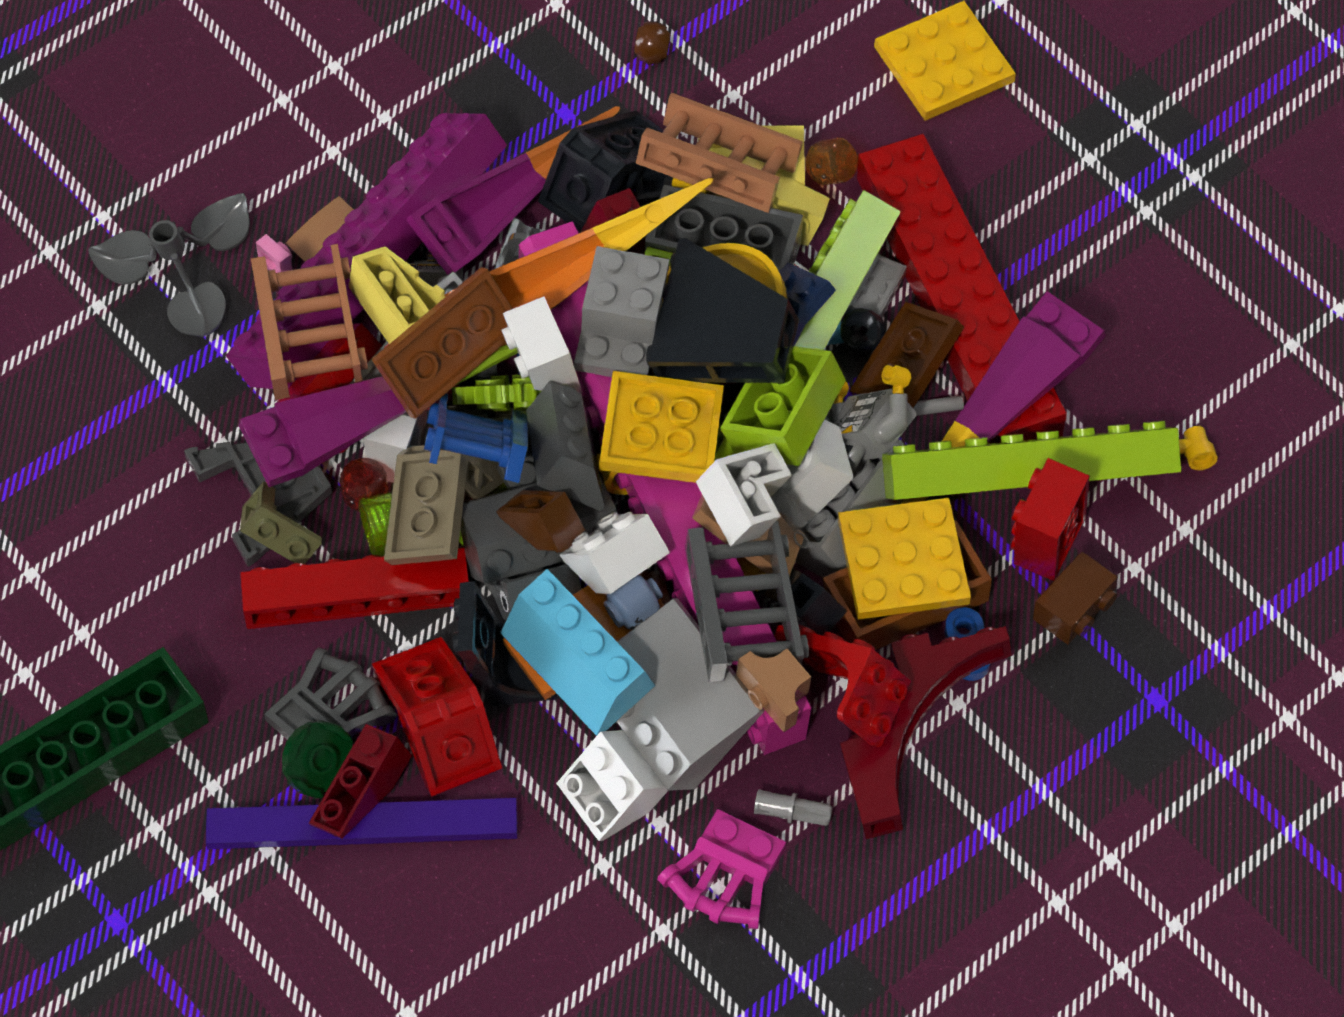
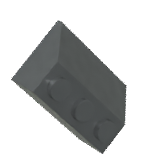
[526,380,605,511]

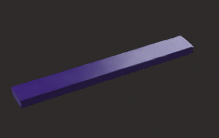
[206,798,517,849]

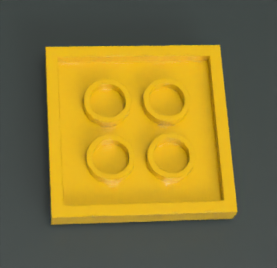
[874,1,1016,121]
[599,371,724,483]
[837,498,971,620]

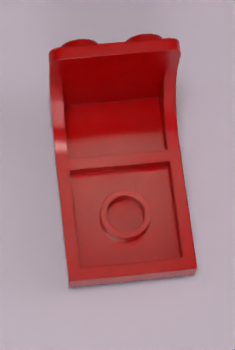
[774,624,911,747]

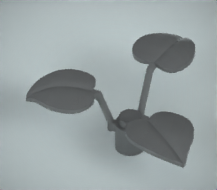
[88,193,250,337]

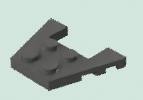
[184,442,332,567]

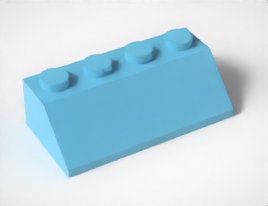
[501,569,655,736]

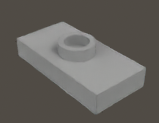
[845,254,907,317]

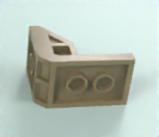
[384,445,504,565]

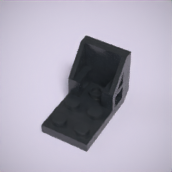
[538,111,664,232]

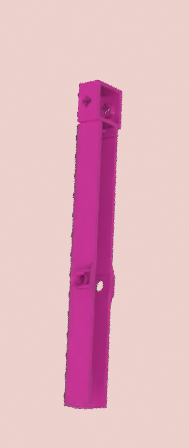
[519,221,811,755]

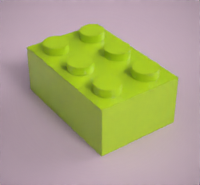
[720,346,846,466]

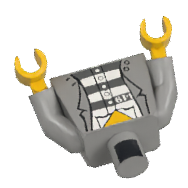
[830,365,917,471]

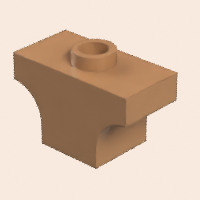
[736,649,811,732]

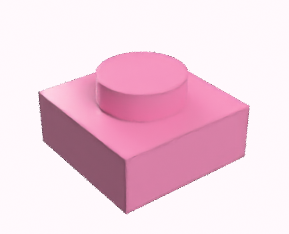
[256,234,293,273]

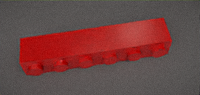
[240,548,469,629]

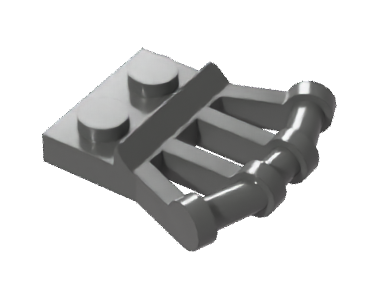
[264,647,397,740]

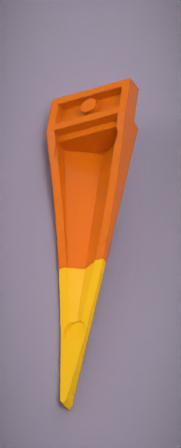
[444,178,714,346]

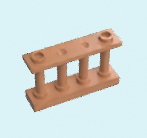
[636,93,803,213]
[251,244,368,400]

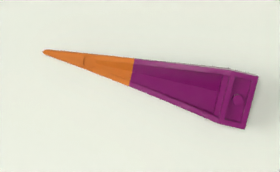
[406,106,620,275]

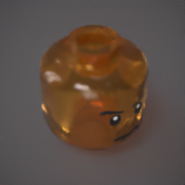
[805,137,858,186]

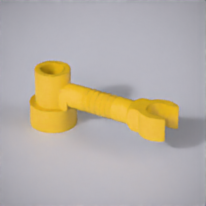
[1179,426,1218,470]

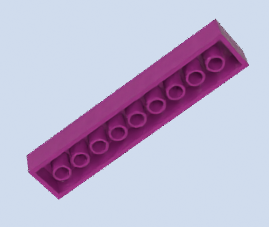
[225,113,507,389]

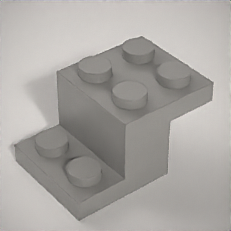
[574,246,670,377]

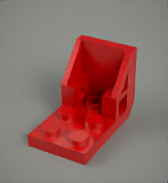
[372,637,502,797]

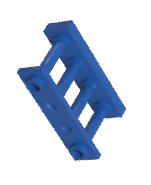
[424,394,528,483]

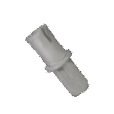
[754,789,832,826]

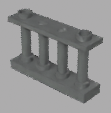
[685,521,809,682]

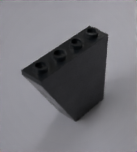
[646,238,799,383]

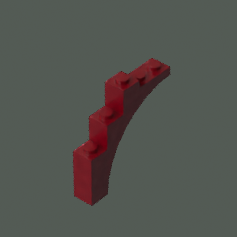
[840,626,1012,840]

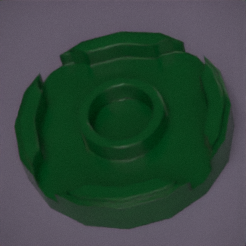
[282,720,354,799]

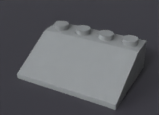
[616,598,764,791]

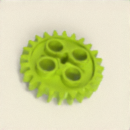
[452,375,541,411]

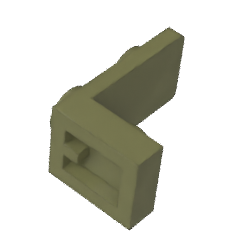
[240,481,322,564]

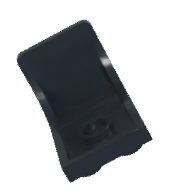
[453,581,561,706]

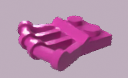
[657,809,786,929]

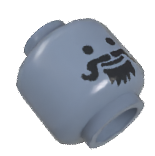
[603,575,663,630]

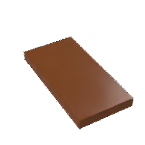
[371,267,513,419]

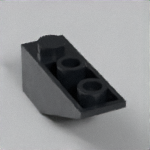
[756,568,847,636]

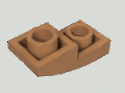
[286,196,354,262]

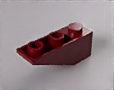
[309,724,412,839]

